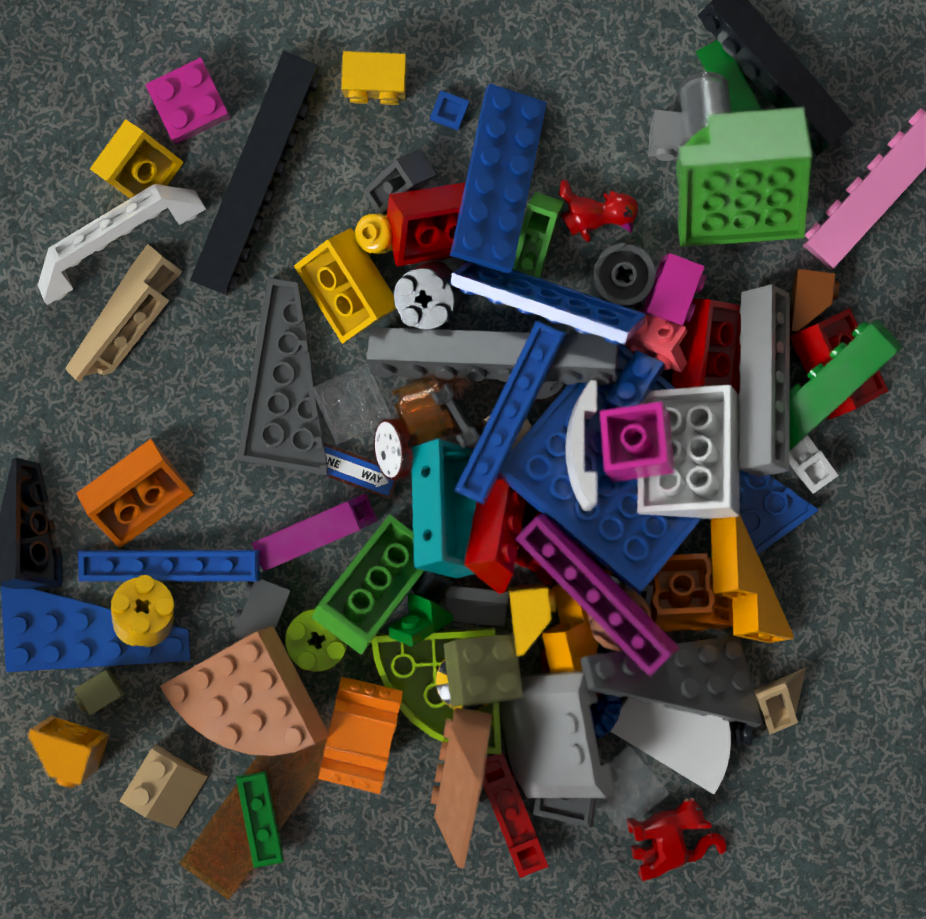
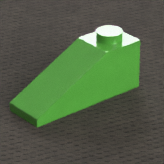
[513,192,565,279]

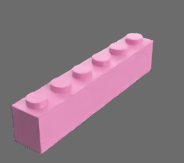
[803,108,926,270]

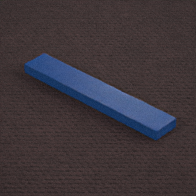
[455,320,566,505]
[78,550,260,581]

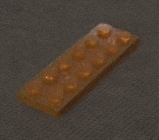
[179,739,326,900]

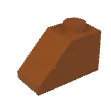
[790,269,839,333]

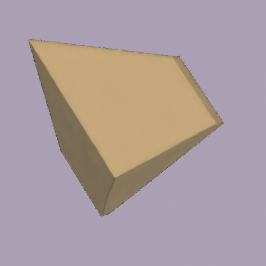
[754,668,806,734]

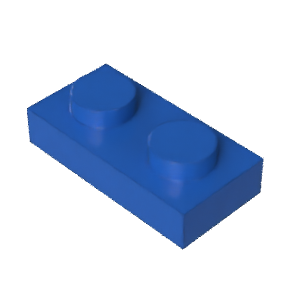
[605,350,664,409]

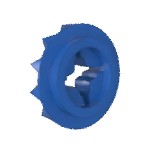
[590,694,621,739]

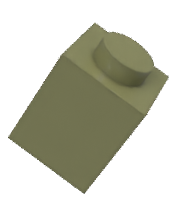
[74,668,126,715]

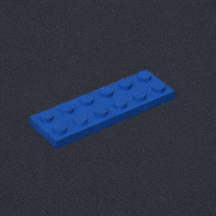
[450,83,547,274]
[450,261,646,344]

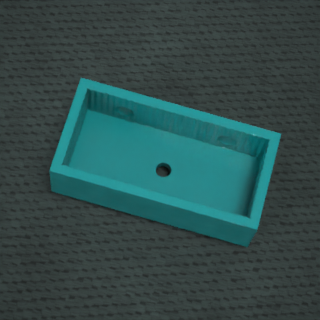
[411,439,476,578]

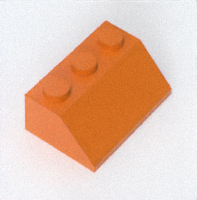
[76,439,194,549]

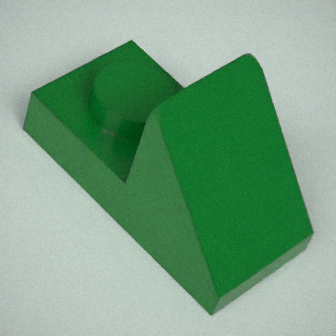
[388,593,453,647]

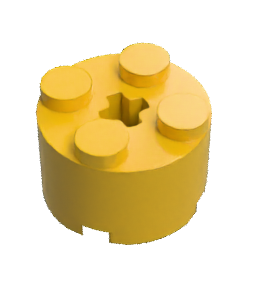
[111,575,174,647]

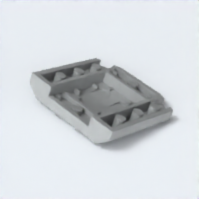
[499,671,615,798]

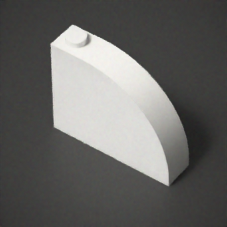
[611,696,731,794]

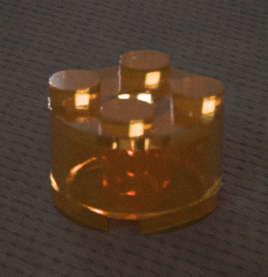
[391,378,453,447]

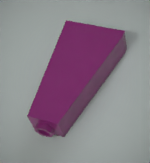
[251,493,378,572]

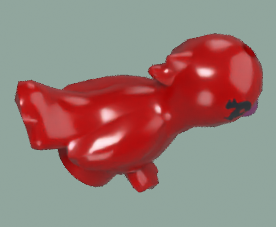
[558,180,639,242]

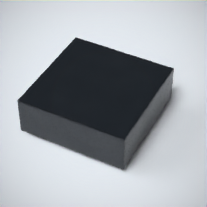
[412,571,455,604]

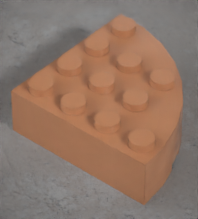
[160,626,330,756]

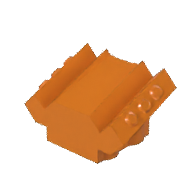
[649,553,733,633]
[318,677,403,794]

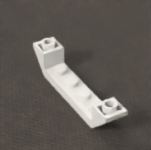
[38,184,206,305]

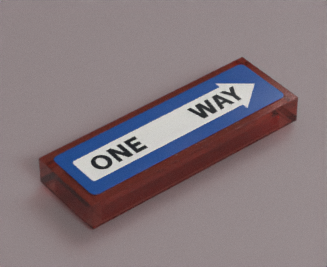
[324,443,401,500]

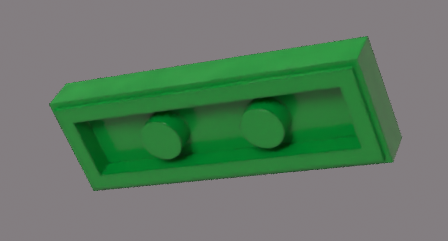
[236,770,285,868]

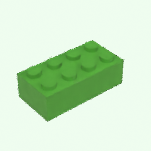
[311,514,425,655]

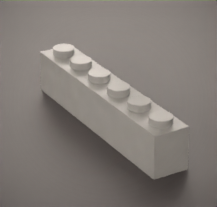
[738,284,790,477]

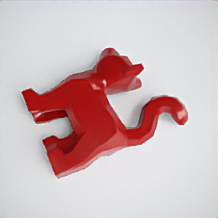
[627,797,727,881]

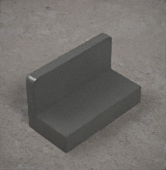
[445,584,509,627]

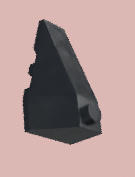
[0,458,62,589]

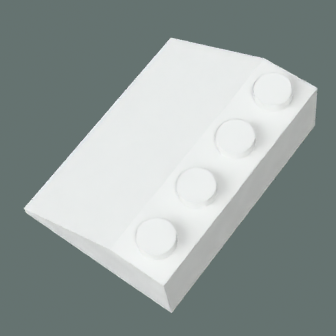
[637,385,739,518]

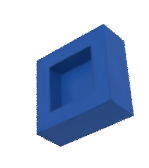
[430,90,469,131]

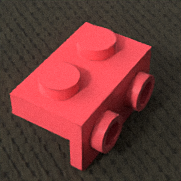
[625,311,687,372]

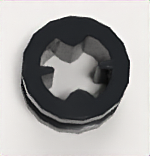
[732,721,752,748]

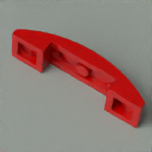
[482,751,549,878]

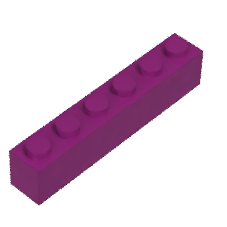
[516,514,679,676]

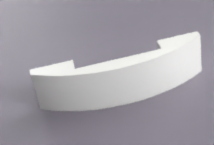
[566,380,597,511]
[789,435,839,494]

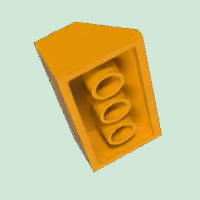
[28,716,109,788]

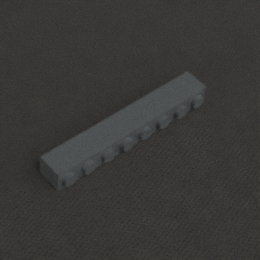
[366,327,620,386]

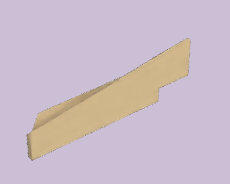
[66,244,183,382]

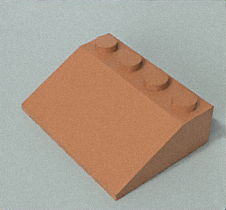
[430,707,492,869]

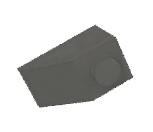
[363,149,436,214]

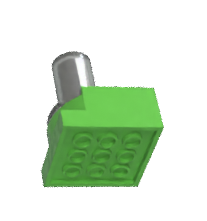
[676,72,811,247]

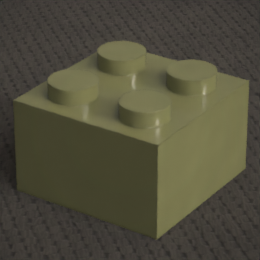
[443,634,523,707]

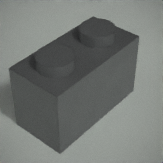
[231,576,292,639]

